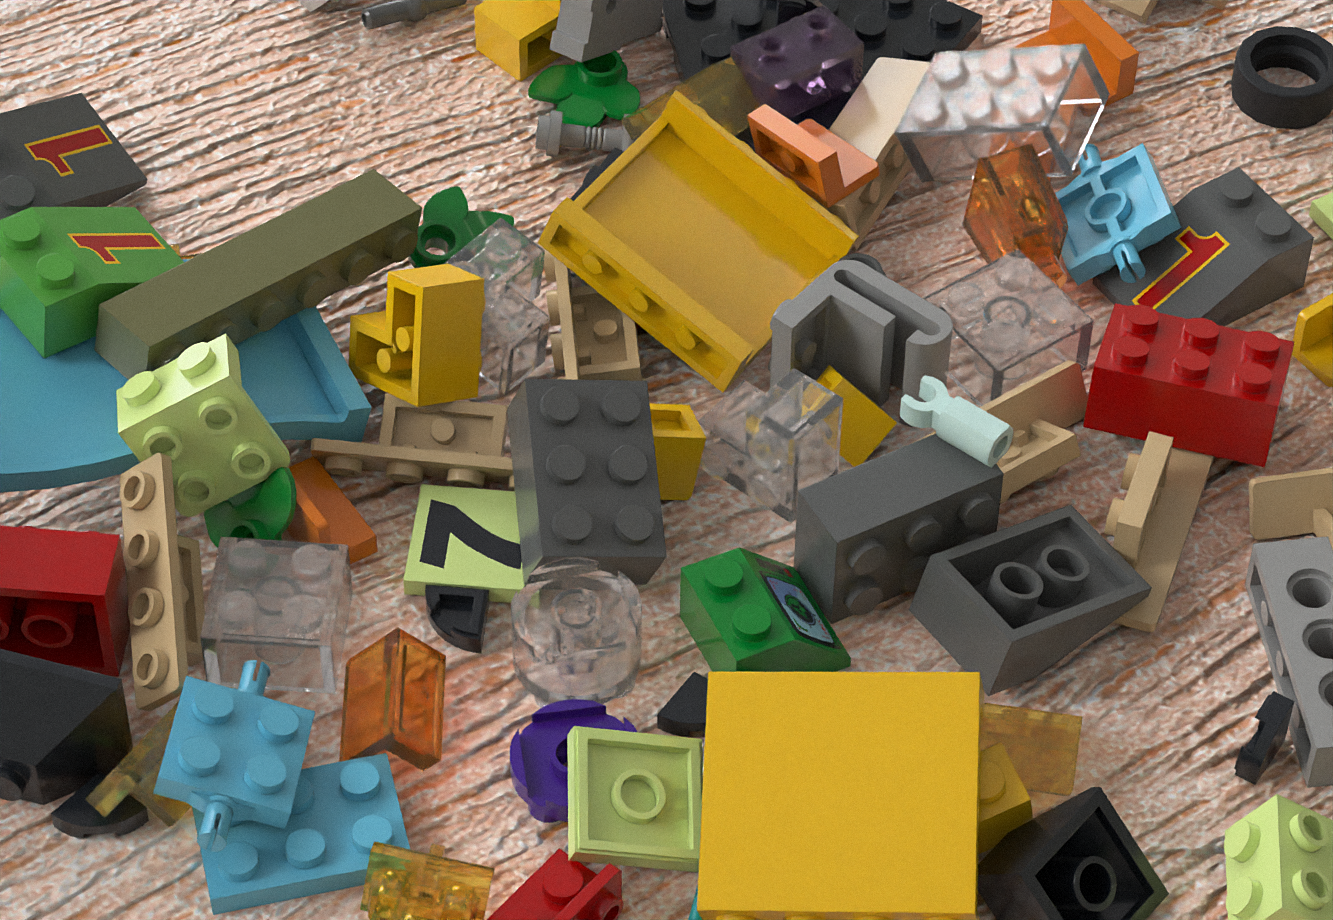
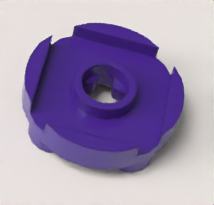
[510,699,637,823]

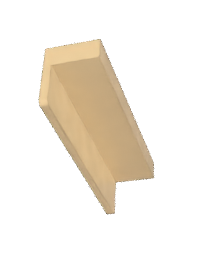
[807,57,949,251]

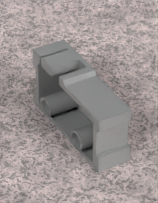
[550,0,664,62]

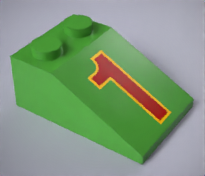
[0,207,184,358]

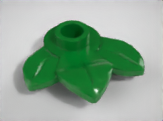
[528,50,640,128]
[408,186,514,286]
[204,467,296,576]

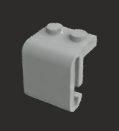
[768,260,953,427]

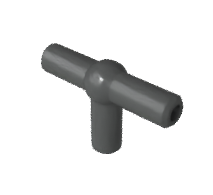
[361,0,467,29]

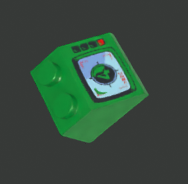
[680,547,851,672]

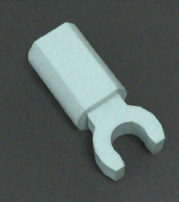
[900,375,1013,468]

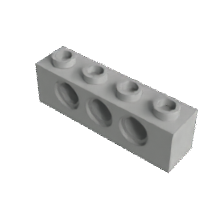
[1245,536,1333,788]

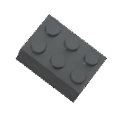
[507,379,667,585]
[794,434,1004,624]

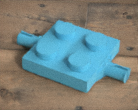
[1044,143,1182,286]
[153,660,315,852]

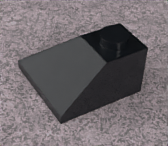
[0,649,136,805]
[977,787,1169,920]

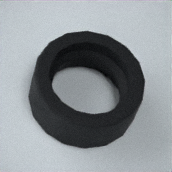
[1231,26,1333,129]

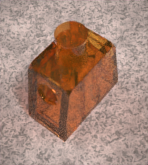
[962,143,1068,295]

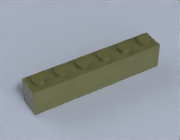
[94,169,422,380]

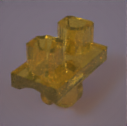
[360,841,495,920]

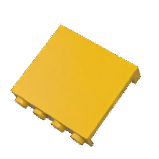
[538,90,859,393]
[697,671,984,920]

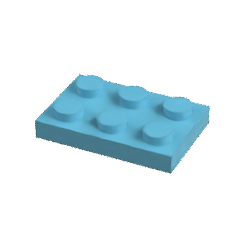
[192,753,414,915]

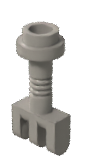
[535,110,657,157]

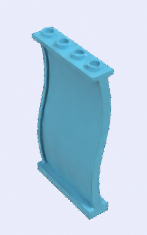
[0,259,372,493]

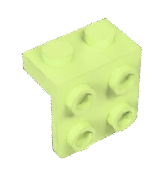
[116,333,290,517]
[1224,794,1333,920]

